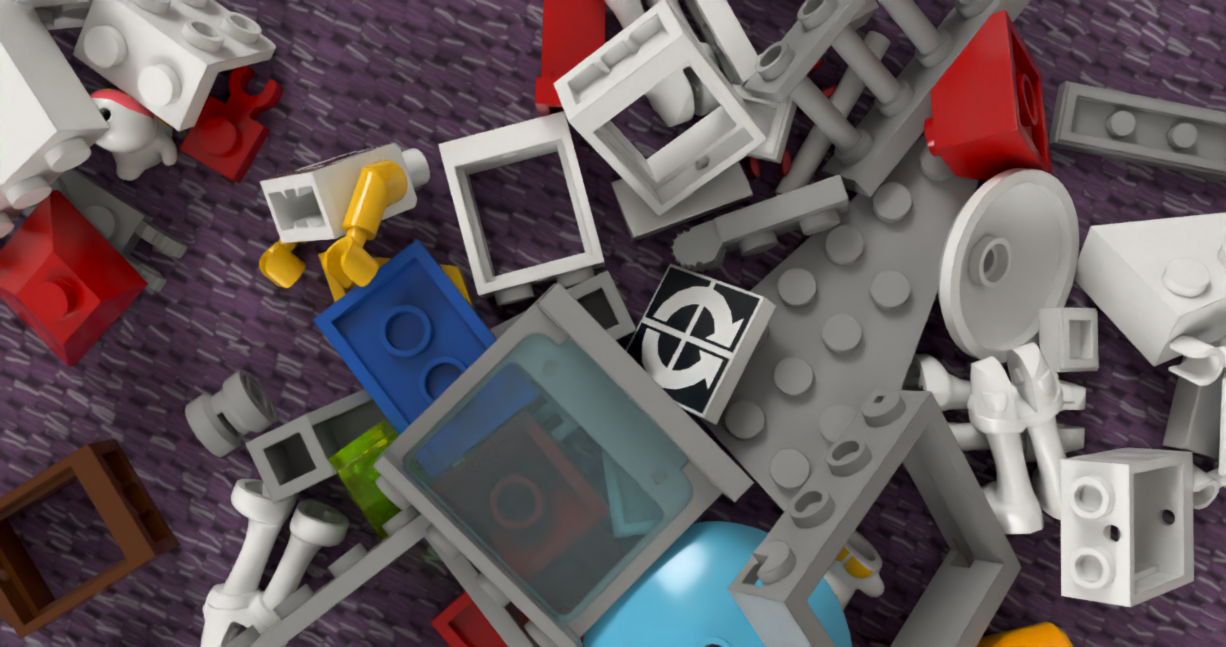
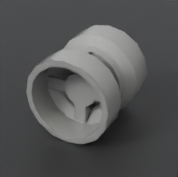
[185,370,278,457]

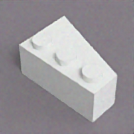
[1074,212,1226,367]

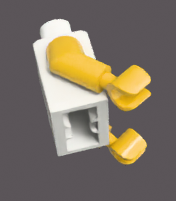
[259,143,430,288]

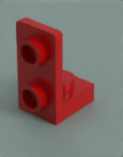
[535,0,607,119]

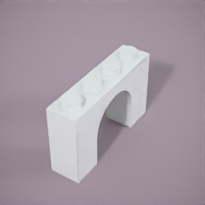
[0,0,110,238]

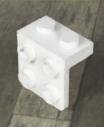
[72,0,276,131]

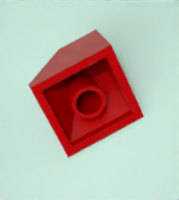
[924,10,1052,181]
[0,190,148,367]

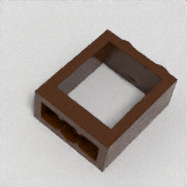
[0,439,180,639]

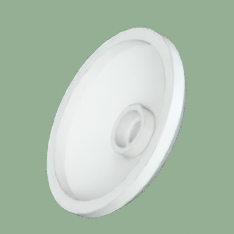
[938,168,1079,363]

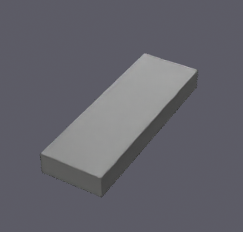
[1049,81,1226,181]

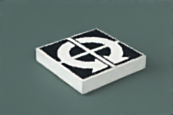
[625,264,776,425]

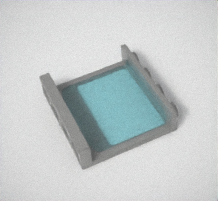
[373,283,754,647]

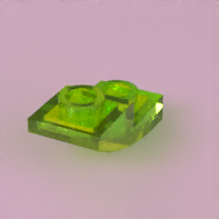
[327,420,423,541]

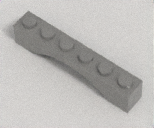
[245,270,637,504]

